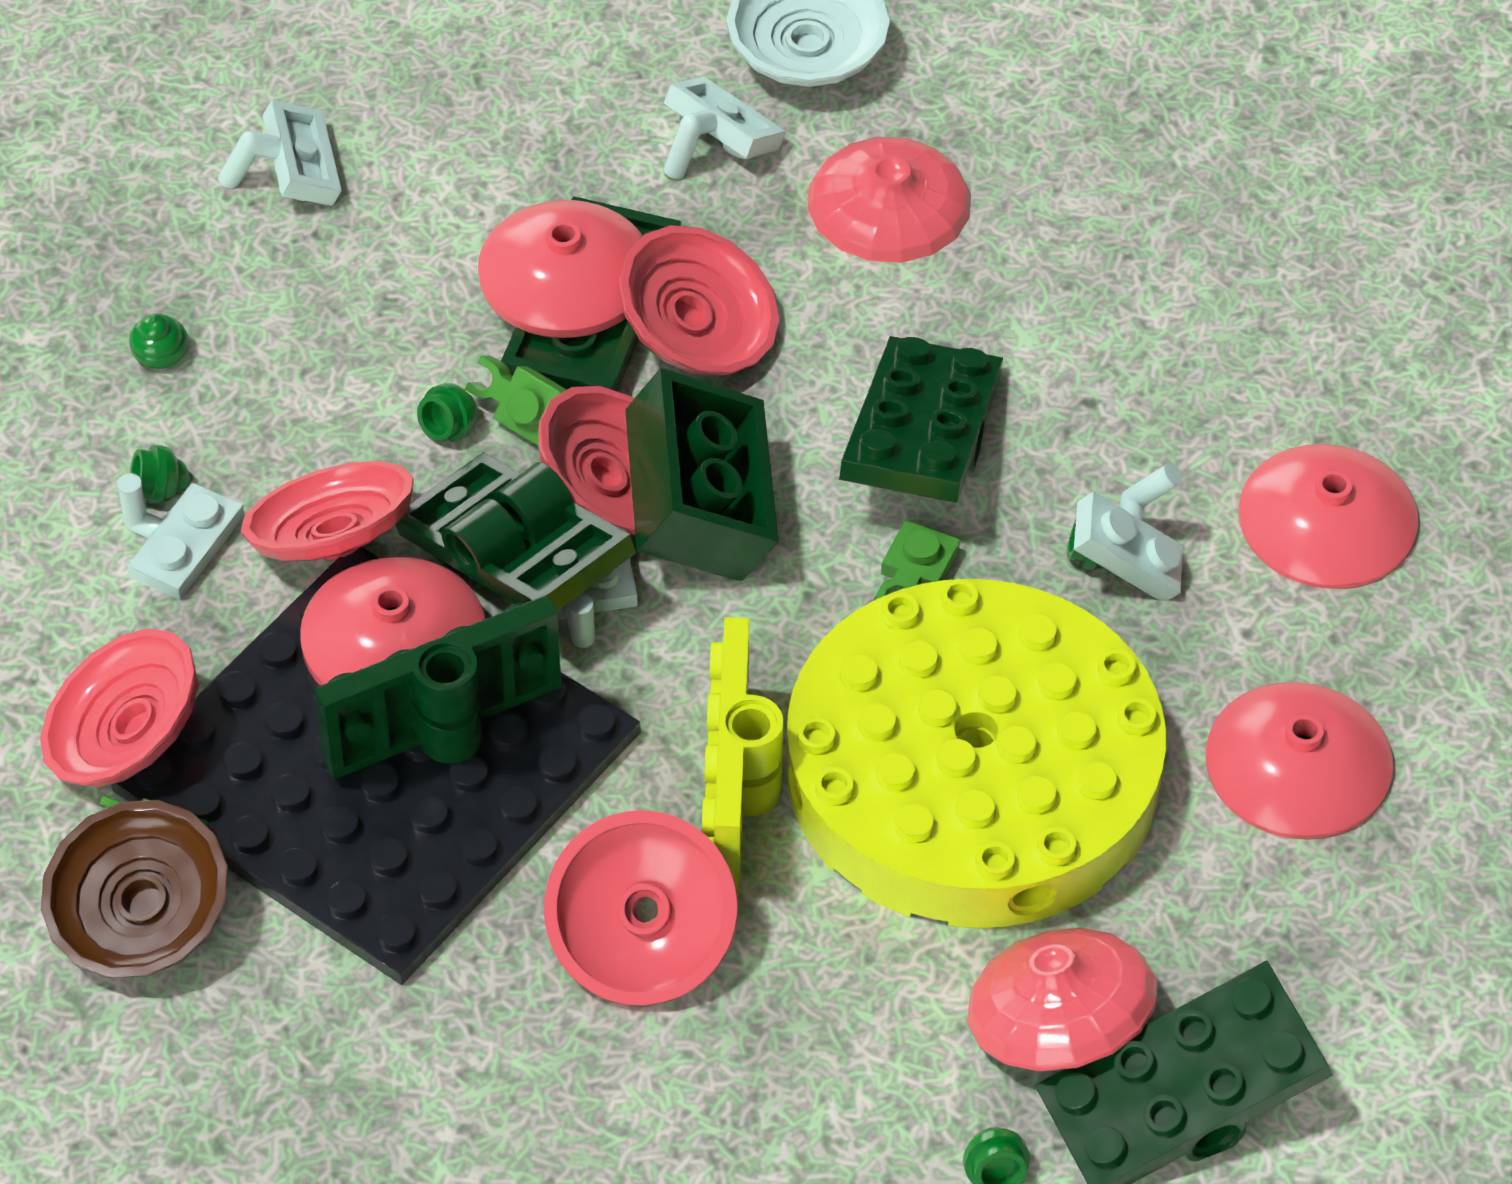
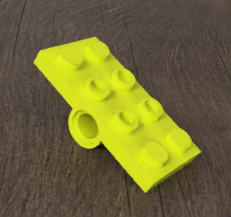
[702,617,783,895]

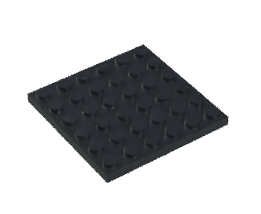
[111,547,641,986]

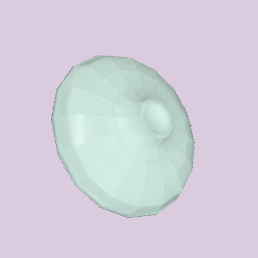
[726,0,890,87]

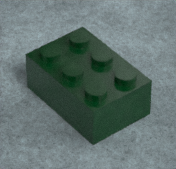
[625,368,779,581]

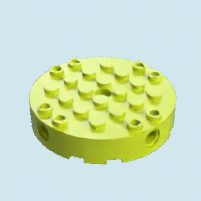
[786,579,1166,928]

